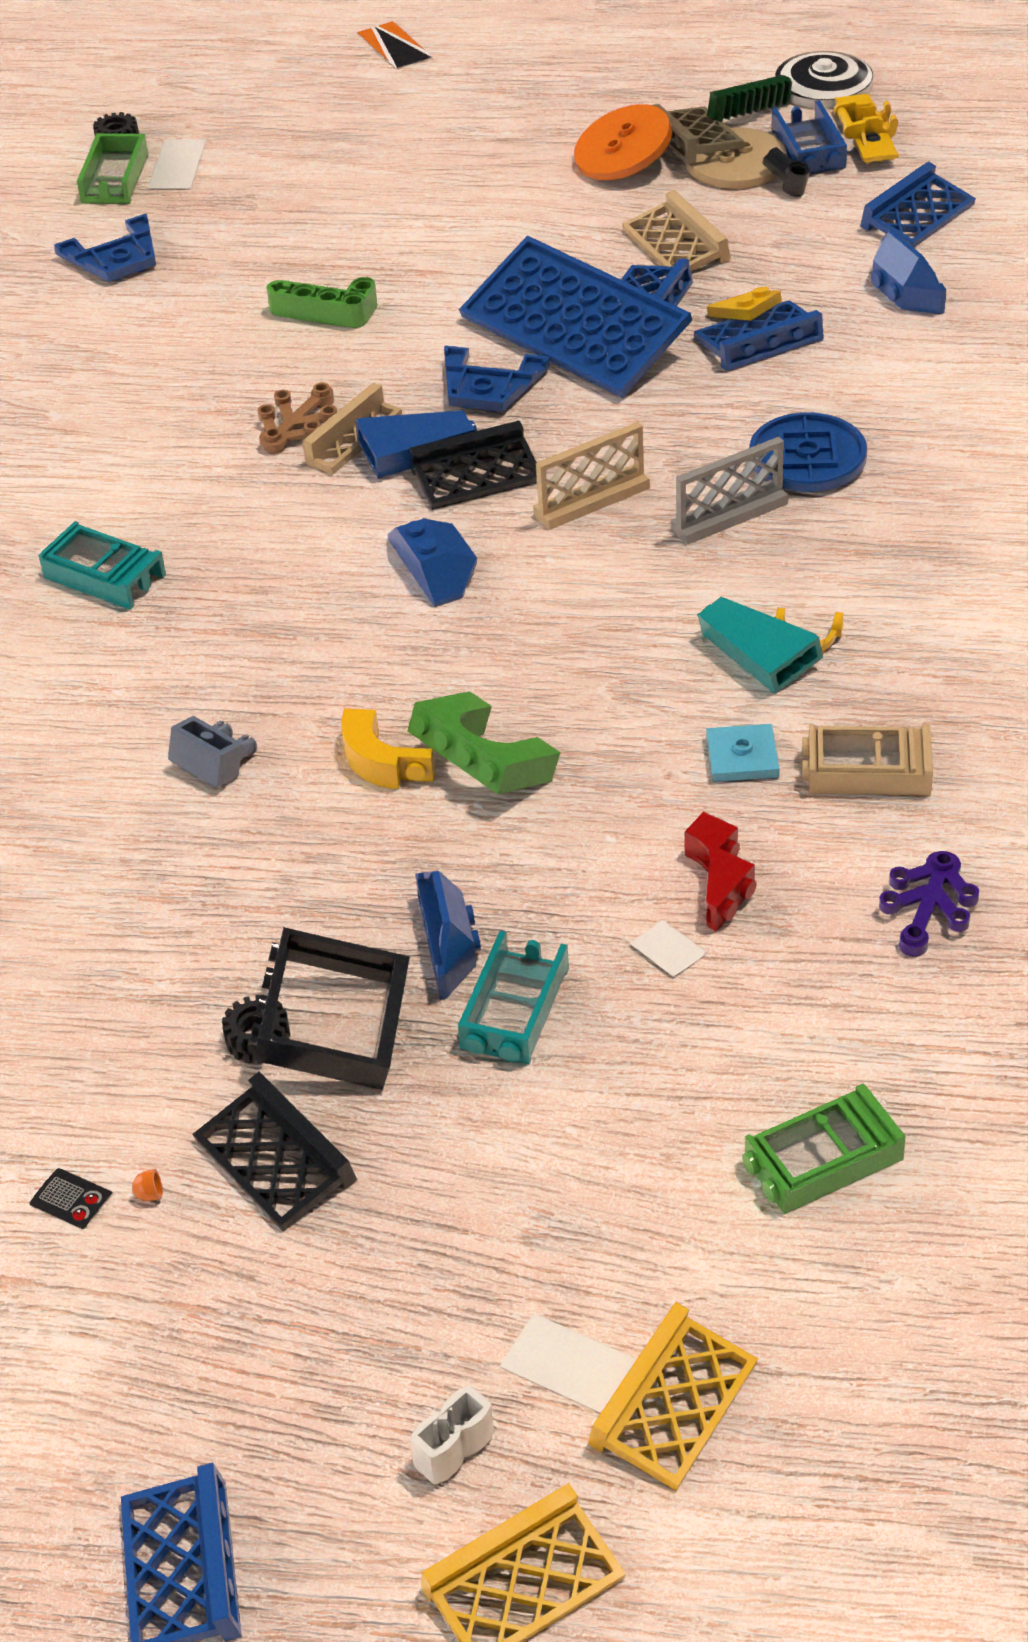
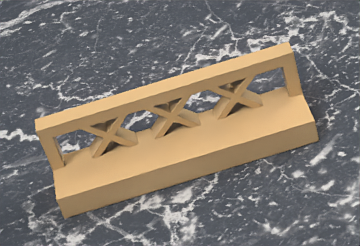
[303,382,402,475]

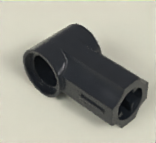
[762,147,810,196]

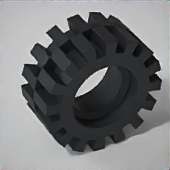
[93,112,139,136]
[222,995,291,1064]

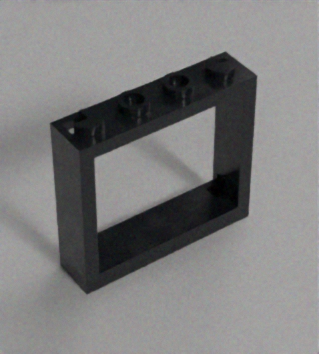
[249,927,410,1090]

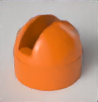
[132,1169,163,1201]

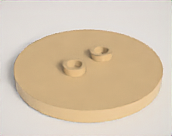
[685,127,787,189]

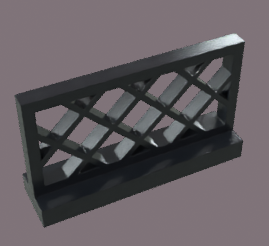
[410,420,537,510]
[192,1071,357,1232]

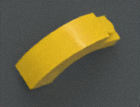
[341,708,435,789]

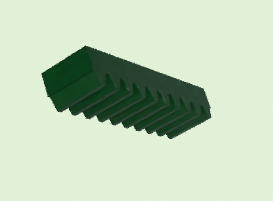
[707,75,792,122]

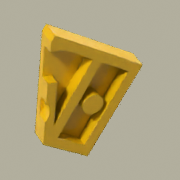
[706,287,782,321]

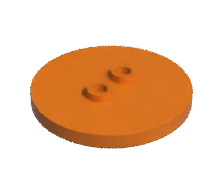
[574,104,672,181]

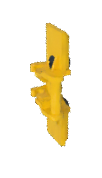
[833,94,899,164]

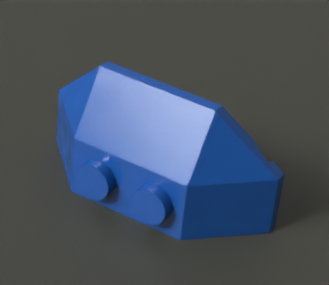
[871,230,947,314]
[387,518,477,607]
[415,871,481,999]

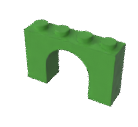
[407,691,561,794]

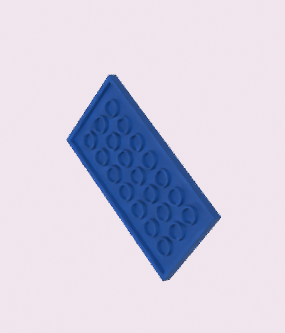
[458,235,693,398]

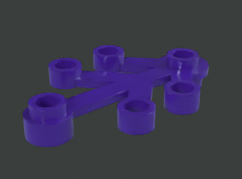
[879,851,980,957]

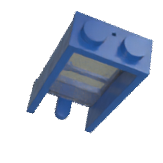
[771,100,847,174]

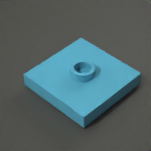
[706,724,780,782]

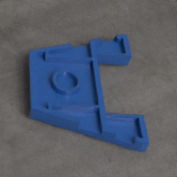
[53,213,156,282]
[444,345,550,412]

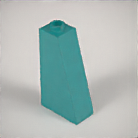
[697,596,823,694]

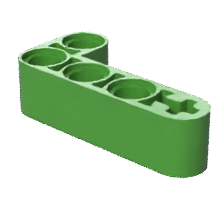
[266,277,378,328]

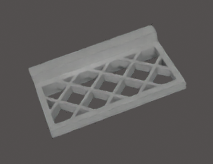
[671,437,788,545]

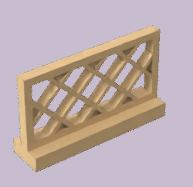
[622,190,731,271]
[533,422,650,530]

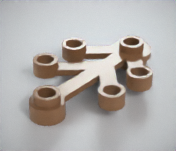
[258,382,337,453]

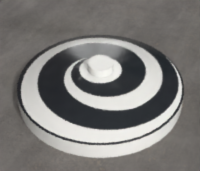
[775,51,873,109]

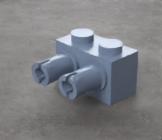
[168,715,257,788]

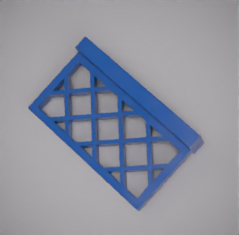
[860,161,976,248]
[621,259,693,306]
[694,300,824,371]
[121,1462,242,1642]

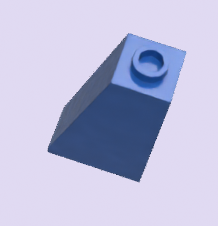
[356,410,477,479]

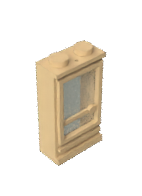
[802,724,933,796]

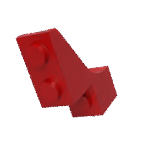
[684,811,757,932]

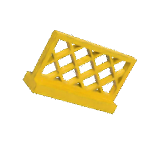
[587,1301,758,1491]
[421,1482,626,1642]

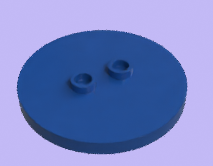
[749,412,867,492]

